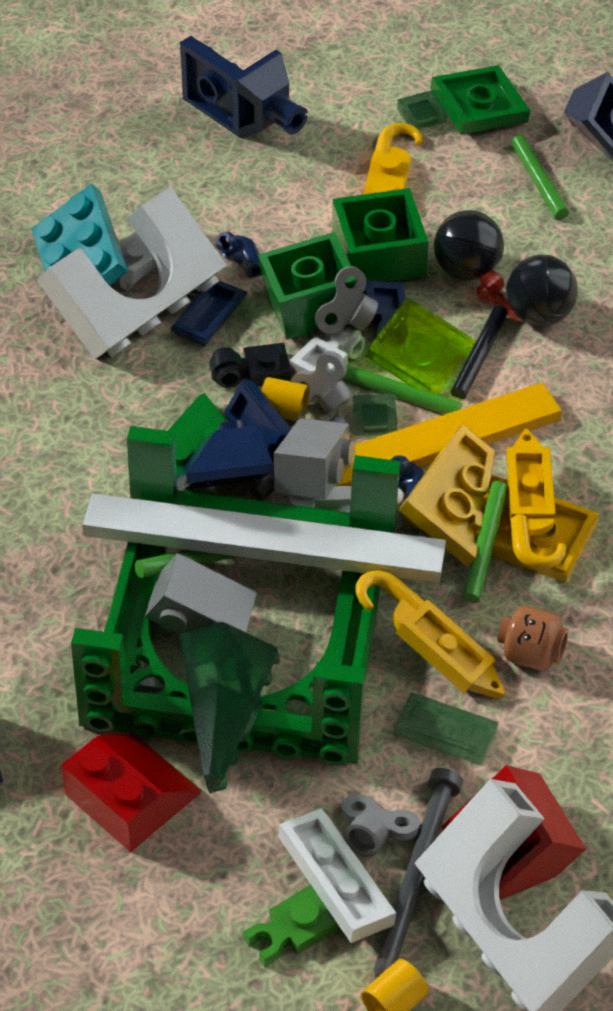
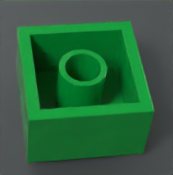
[332,188,429,282]
[258,232,356,340]

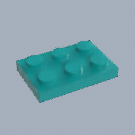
[31,183,128,311]

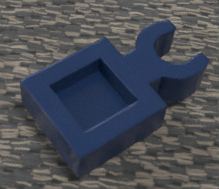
[362,281,409,347]

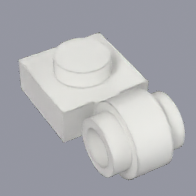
[290,323,365,374]

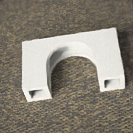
[37,186,227,359]
[414,779,613,1011]

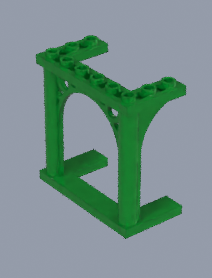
[71,426,400,765]

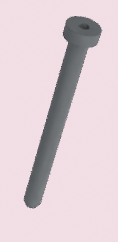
[373,768,463,978]

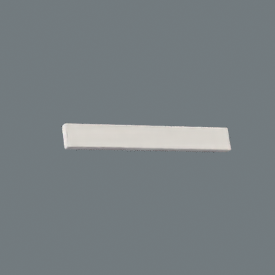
[82,493,446,583]

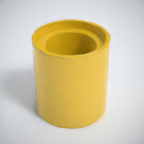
[261,377,310,421]
[360,959,429,1011]

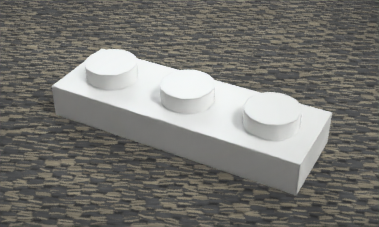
[278,808,396,943]

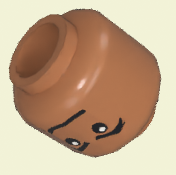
[497,605,569,671]

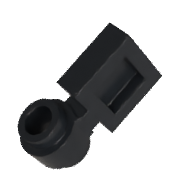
[209,342,292,388]

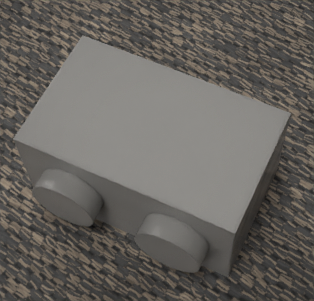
[274,418,355,499]
[145,553,257,654]

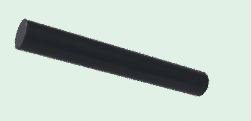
[451,305,508,399]

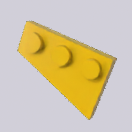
[399,424,495,566]

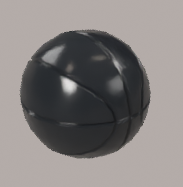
[433,210,504,281]
[506,254,578,327]

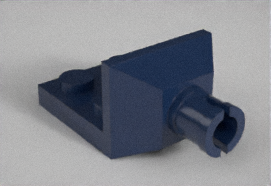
[180,36,308,138]

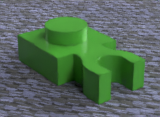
[243,885,339,968]

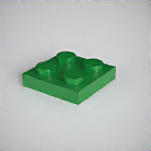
[430,65,531,135]

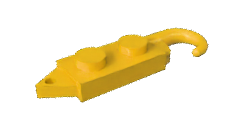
[363,123,423,195]
[505,428,566,570]
[356,570,505,700]

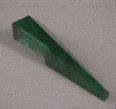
[178,622,280,794]

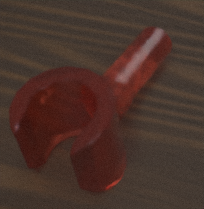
[476,270,518,321]

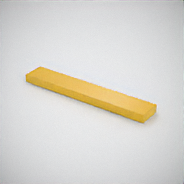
[335,382,562,486]

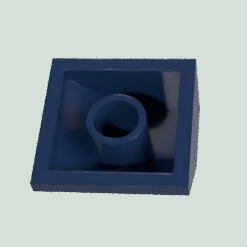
[563,72,613,161]
[177,420,274,491]

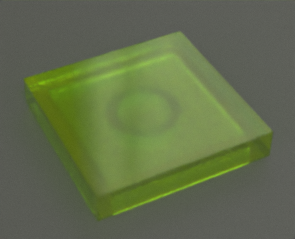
[365,297,476,395]

